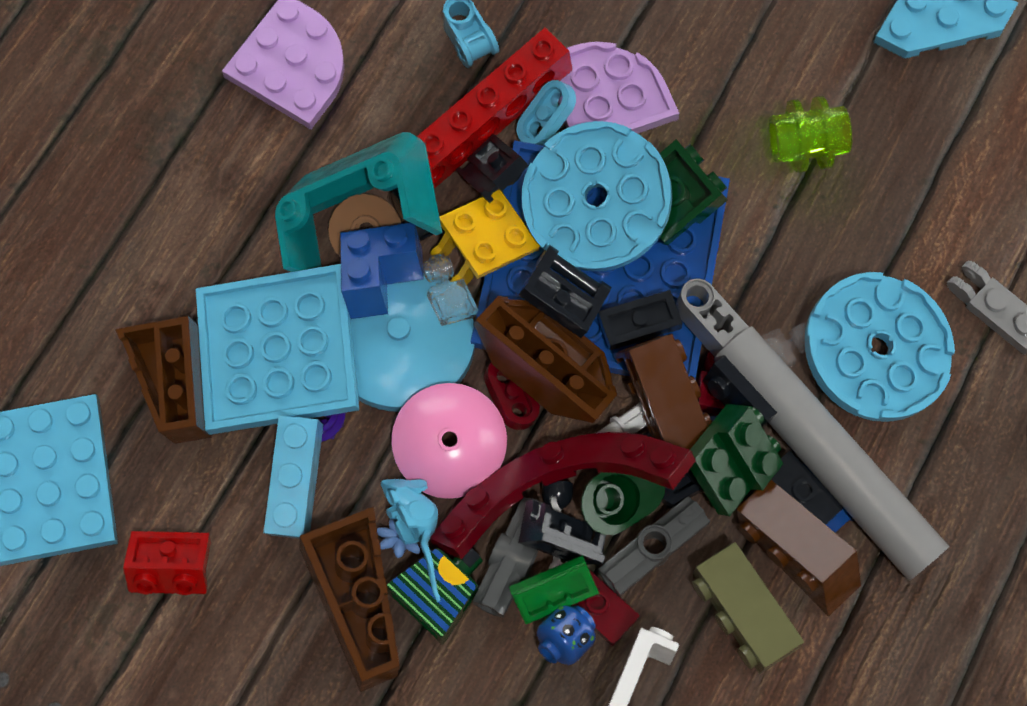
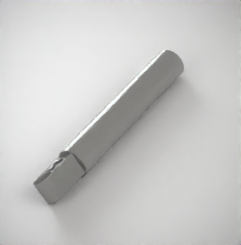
[676,279,950,581]

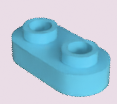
[516,80,576,145]

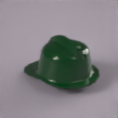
[581,472,665,535]

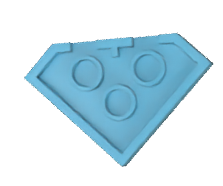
[874,0,1018,58]

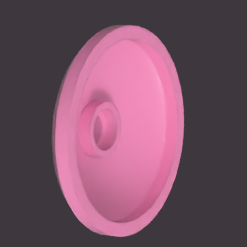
[392,383,507,499]

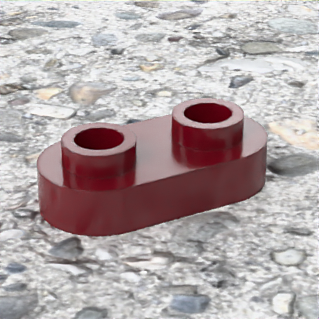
[484,362,540,430]

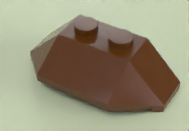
[474,296,618,423]

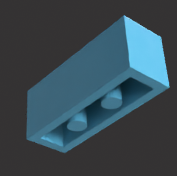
[264,415,324,539]

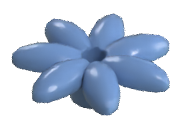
[377,519,420,558]

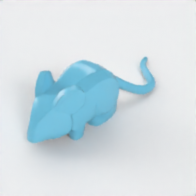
[381,479,441,602]

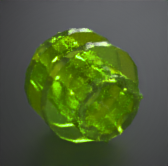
[768,96,852,173]

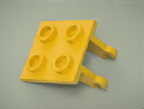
[430,189,540,289]

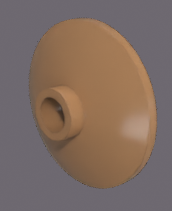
[328,194,401,257]

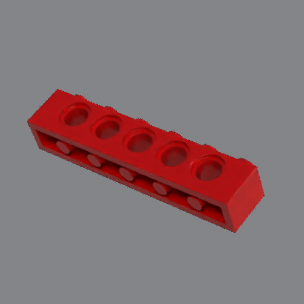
[392,28,573,191]

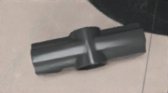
[598,496,710,597]
[473,497,542,618]

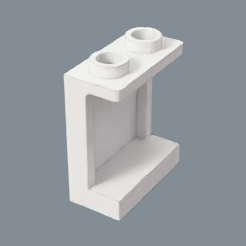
[609,627,679,706]

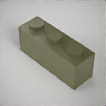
[692,542,804,674]

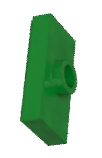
[509,555,599,624]

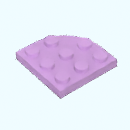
[222,0,344,130]
[558,42,679,134]

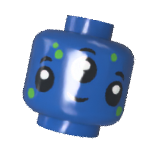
[537,605,596,665]

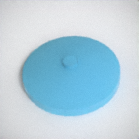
[350,269,475,412]

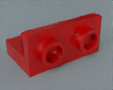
[123,531,211,595]

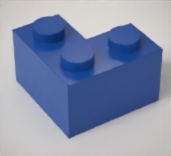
[340,223,424,319]

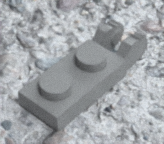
[947,260,1027,355]

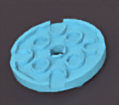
[522,121,672,271]
[805,272,955,422]

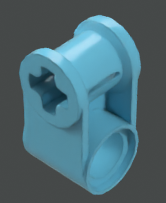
[443,0,499,68]

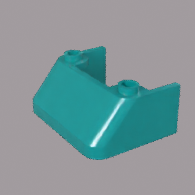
[275,132,442,272]

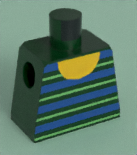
[387,548,483,645]

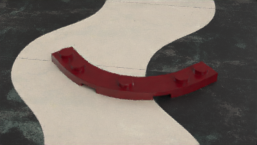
[430,432,696,560]

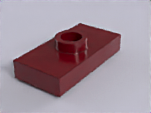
[571,570,640,647]

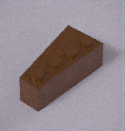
[300,506,400,692]

